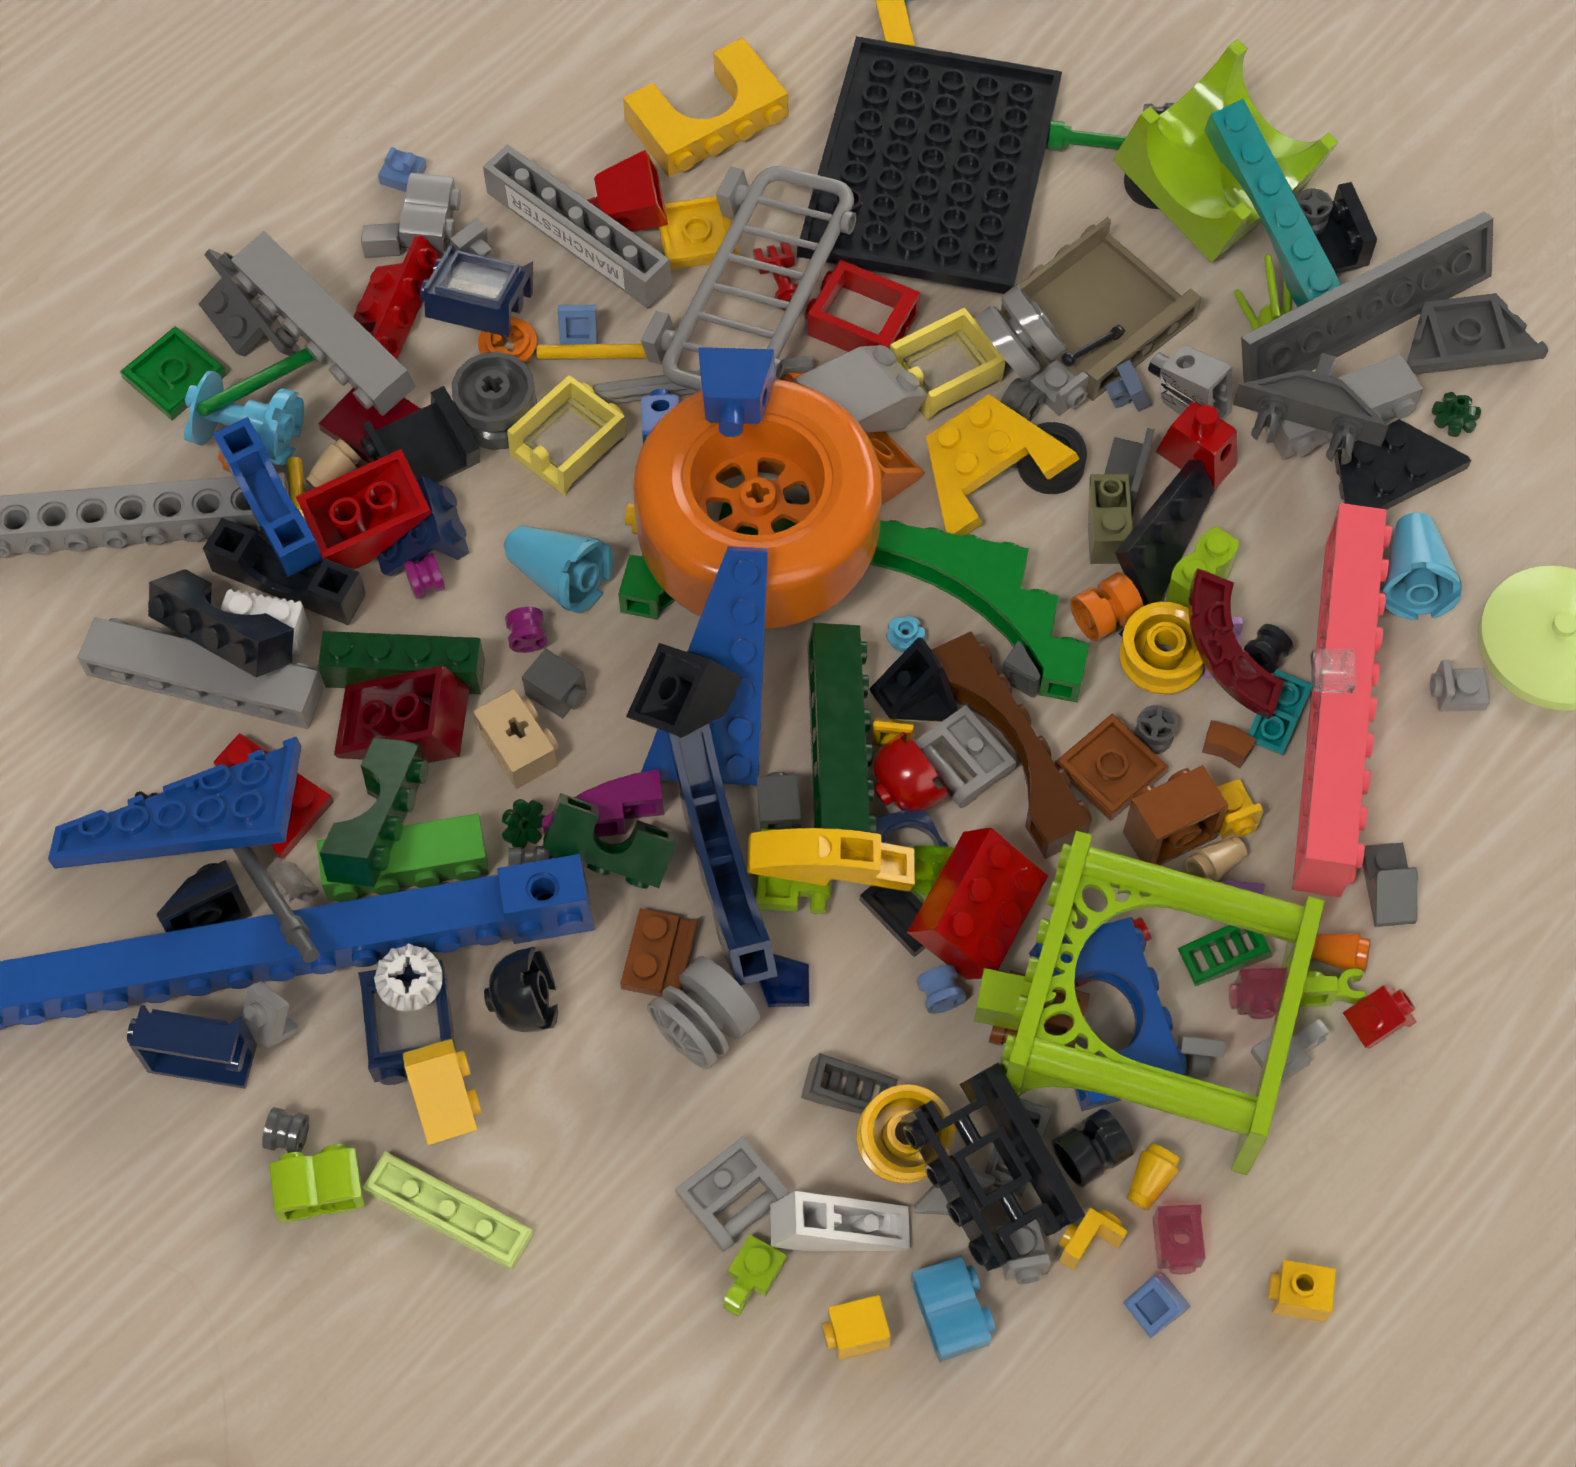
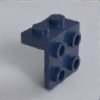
[377,476,469,576]

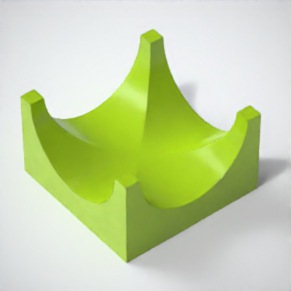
[1113,39,1339,263]

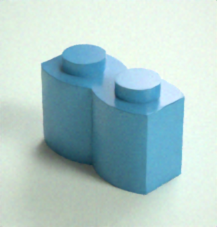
[910,1256,996,1362]

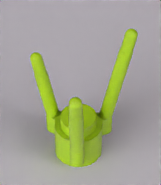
[1234,254,1291,331]

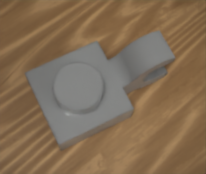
[1251,1019,1329,1083]

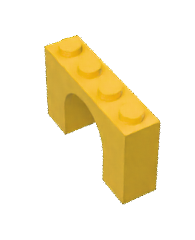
[623,37,788,177]

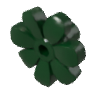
[1431,392,1481,437]
[502,799,545,849]

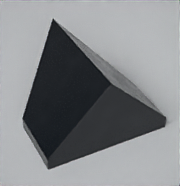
[869,637,958,722]

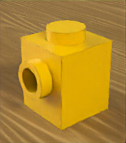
[1267,1260,1336,1322]

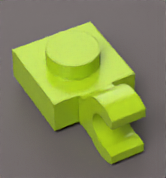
[1299,968,1366,1007]
[723,1234,787,1316]

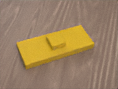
[875,0,915,46]

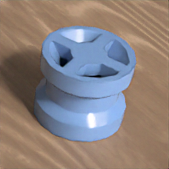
[916,965,966,1014]

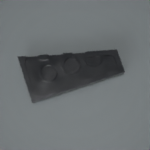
[1115,460,1214,606]

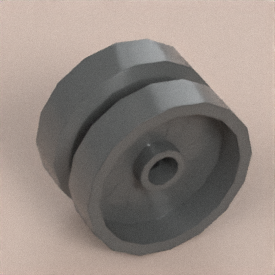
[452,352,537,450]

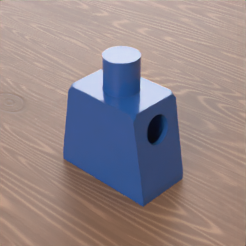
[698,347,776,437]

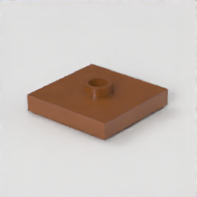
[1055,713,1169,821]

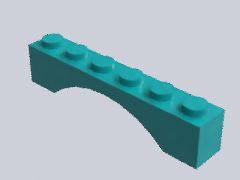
[1204,99,1341,308]

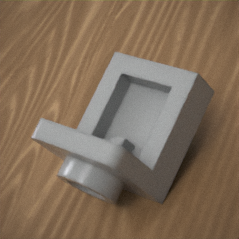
[242,981,298,1048]

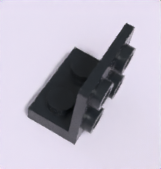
[1308,182,1377,273]

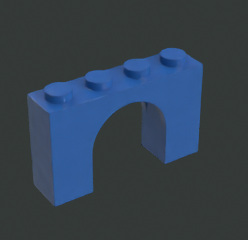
[1029,917,1187,1112]

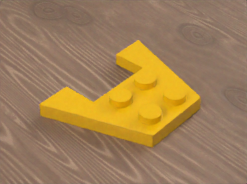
[926,394,1079,536]

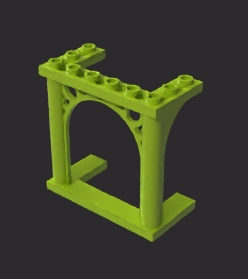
[1000,831,1325,1175]

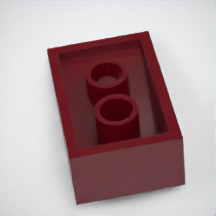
[334,665,470,763]

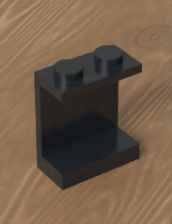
[360,386,480,483]

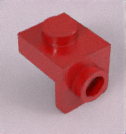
[1343,985,1417,1049]

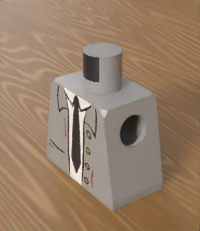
[1148,346,1232,420]

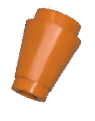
[1311,933,1371,972]

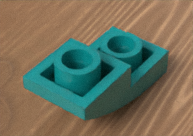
[1248,670,1313,756]

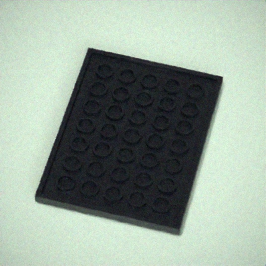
[797,36,1062,294]

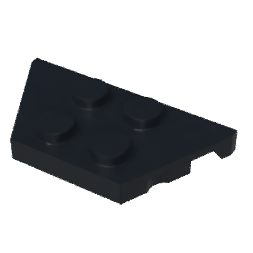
[1334,419,1471,510]

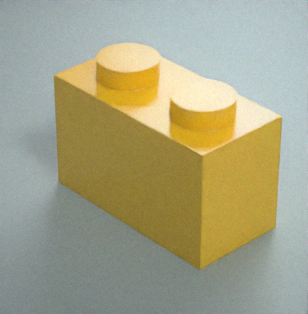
[403,1039,482,1145]

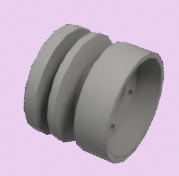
[647,956,760,1069]

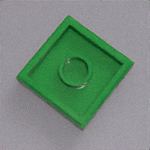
[120,326,227,420]

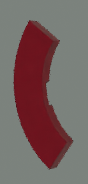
[1189,568,1285,720]

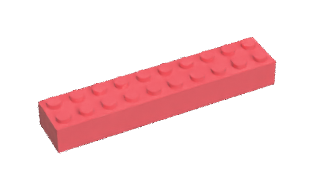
[1292,503,1392,897]

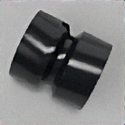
[1052,1109,1133,1188]

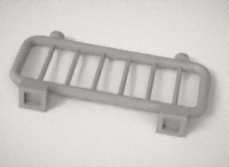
[641,166,856,391]

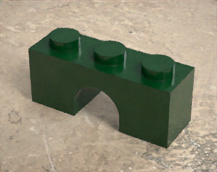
[543,793,676,889]

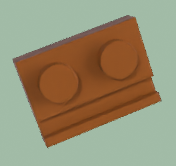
[620,908,698,997]

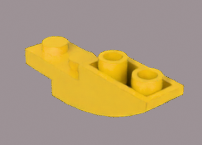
[747,828,915,892]

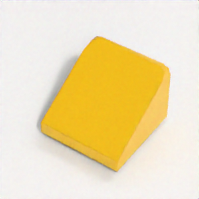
[872,718,914,746]

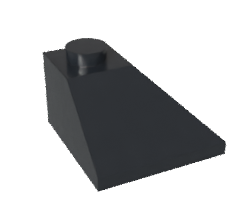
[626,643,743,738]
[156,860,252,932]

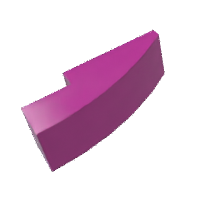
[542,769,664,837]

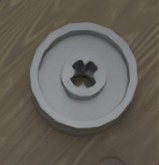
[975,284,1067,381]

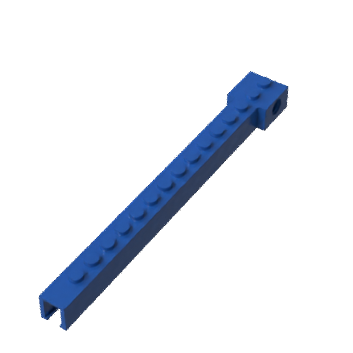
[0,854,595,1030]

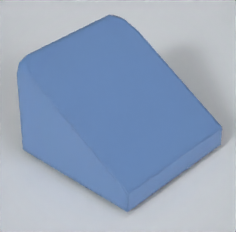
[1123,1273,1190,1338]

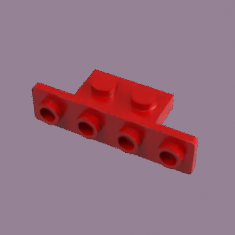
[353,235,441,359]

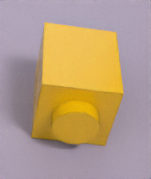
[821,1295,891,1360]

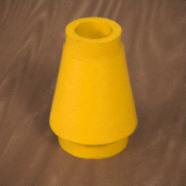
[1126,1143,1181,1211]

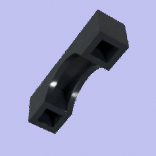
[203,518,366,625]
[148,569,294,678]

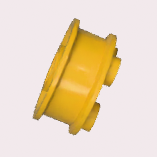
[1119,602,1204,695]
[856,1084,955,1184]

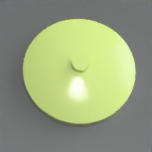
[1478,566,1576,711]

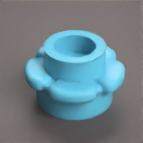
[886,616,925,653]

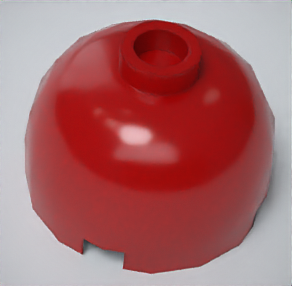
[873,731,949,812]

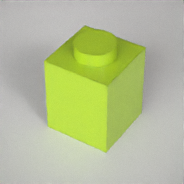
[974,968,1032,1031]

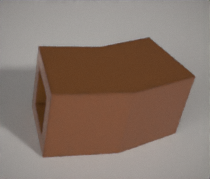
[1202,720,1256,768]

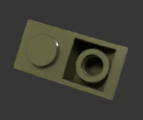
[1088,474,1133,564]

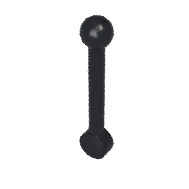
[1061,324,1125,366]

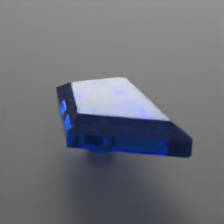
[759,954,809,1007]

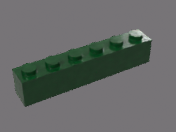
[807,623,876,833]

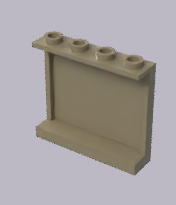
[1001,217,1202,401]

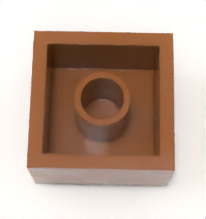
[1123,765,1228,866]

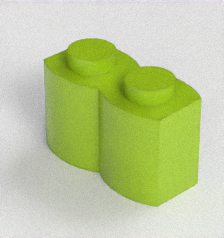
[1166,526,1239,608]
[269,1144,365,1222]

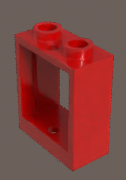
[804,259,920,352]

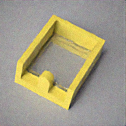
[890,307,1006,421]
[507,375,626,496]

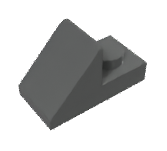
[1362,842,1418,927]

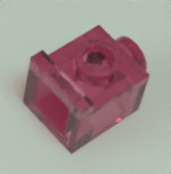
[1229,968,1287,1020]
[1152,1204,1206,1275]

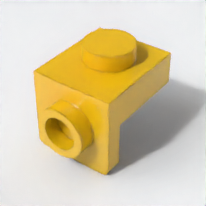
[1058,1207,1128,1270]

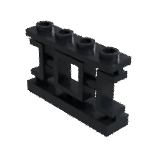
[901,1062,1086,1271]

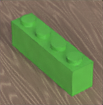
[316,813,489,902]

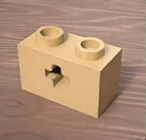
[473,689,559,789]

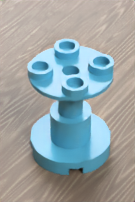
[184,371,304,466]

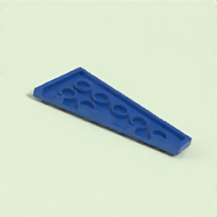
[641,546,768,786]
[48,736,302,869]

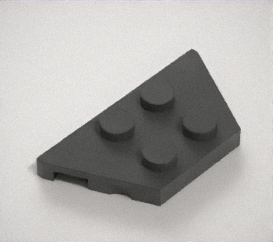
[1407,293,1548,374]

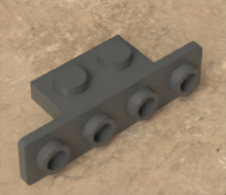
[199,249,301,357]

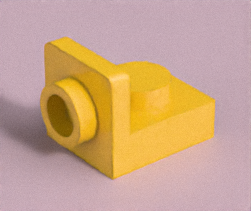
[1217,778,1264,839]

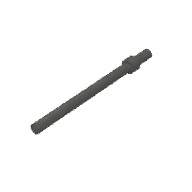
[232,846,319,963]

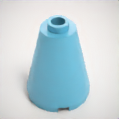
[1381,512,1462,620]
[504,525,614,613]

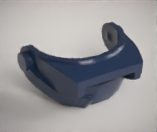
[875,810,950,860]

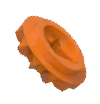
[478,317,537,362]

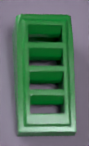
[1177,925,1272,987]

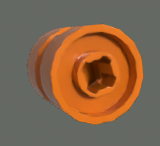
[1070,572,1143,642]

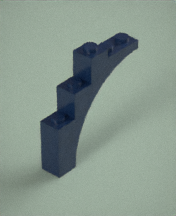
[668,724,778,986]

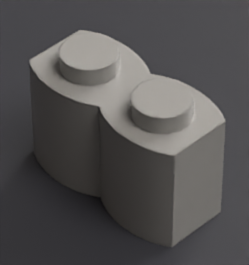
[399,173,461,251]

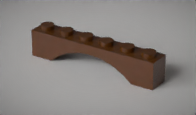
[932,631,1092,859]

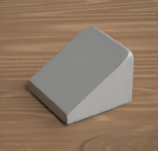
[361,223,401,258]

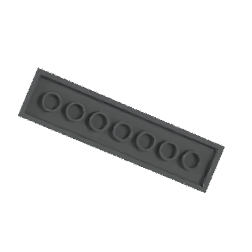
[1241,212,1494,383]

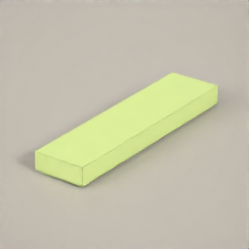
[362,1151,534,1271]

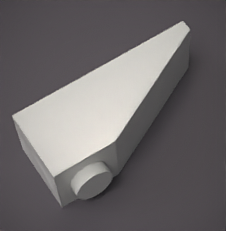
[770,1191,910,1252]

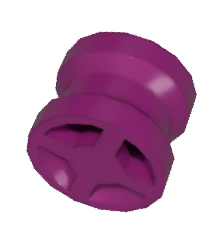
[403,553,445,599]
[505,607,548,653]

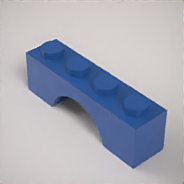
[212,417,323,577]

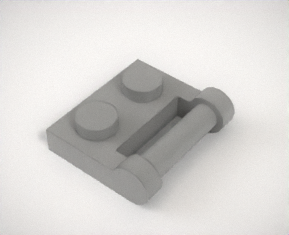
[914,705,1016,808]
[675,1136,789,1252]

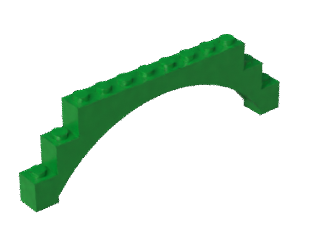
[618,499,1089,703]

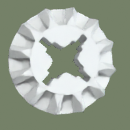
[374,943,443,1012]

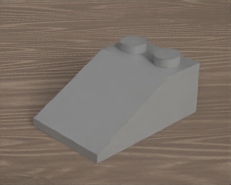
[792,345,927,433]

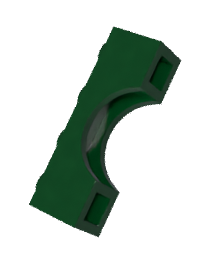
[318,631,485,694]
[320,738,428,887]

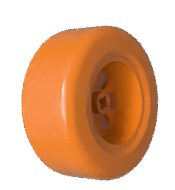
[633,379,882,629]

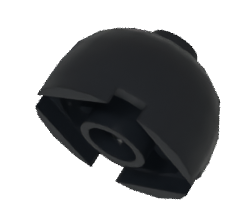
[484,947,558,1032]

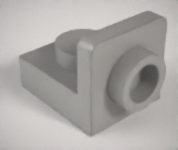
[1028,360,1089,416]
[1430,660,1490,711]
[995,1219,1051,1284]

